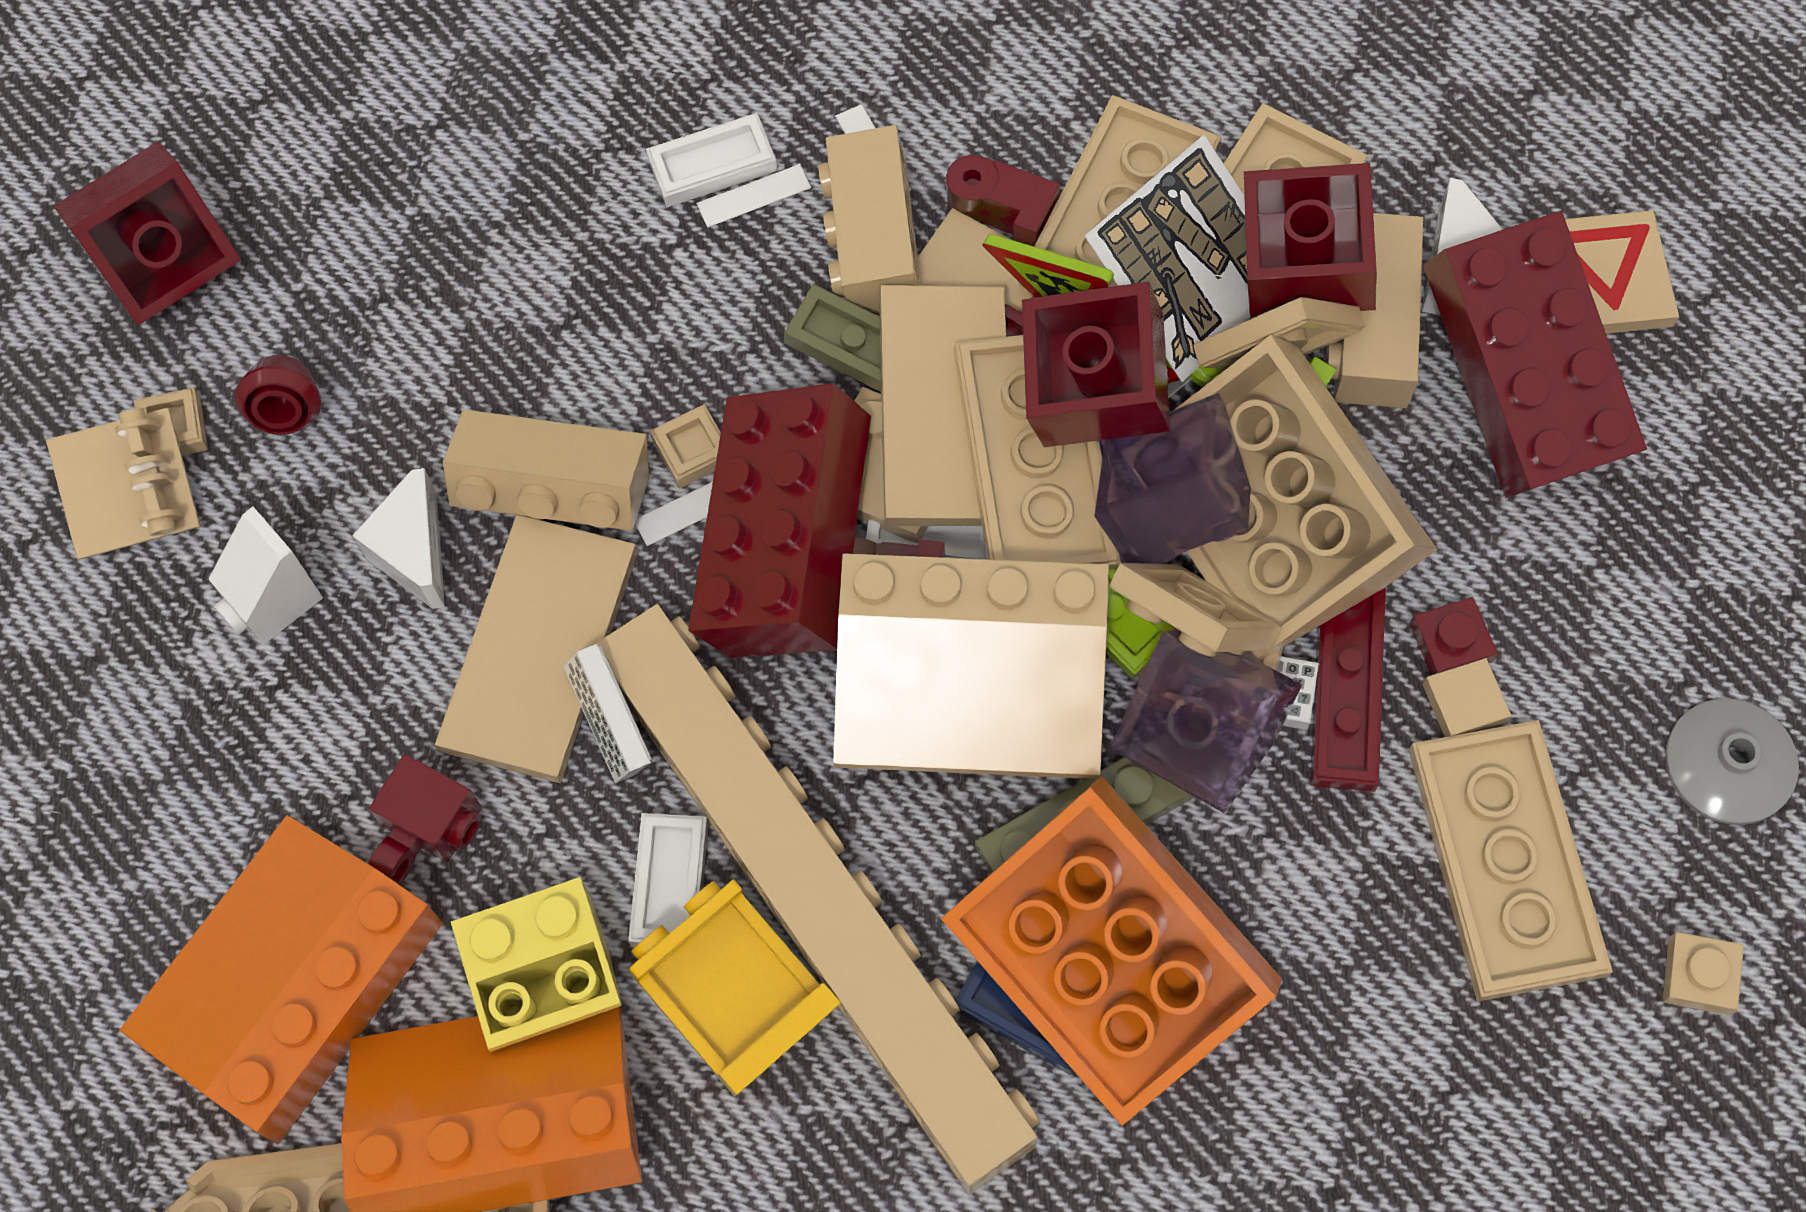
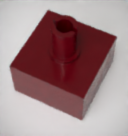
[53,141,241,325]
[1244,163,1377,317]
[1022,282,1170,447]

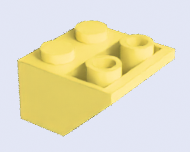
[451,877,622,1052]

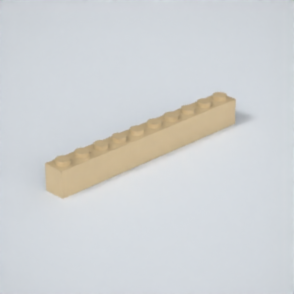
[595,604,1040,1195]

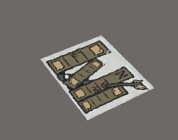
[1084,135,1251,382]

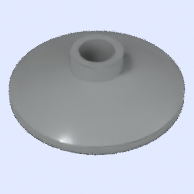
[1665,699,1799,825]

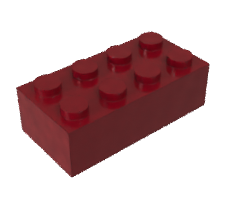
[1423,210,1648,498]
[688,383,871,658]

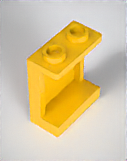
[629,879,841,1097]

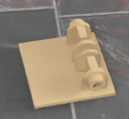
[46,408,201,560]

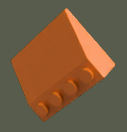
[941,776,1282,1126]
[119,815,443,1145]
[341,1006,642,1212]

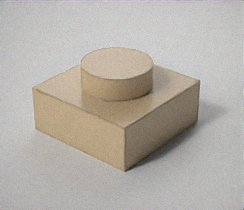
[1662,932,1744,1016]

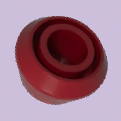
[235,355,321,435]

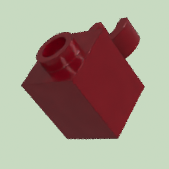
[368,754,482,885]

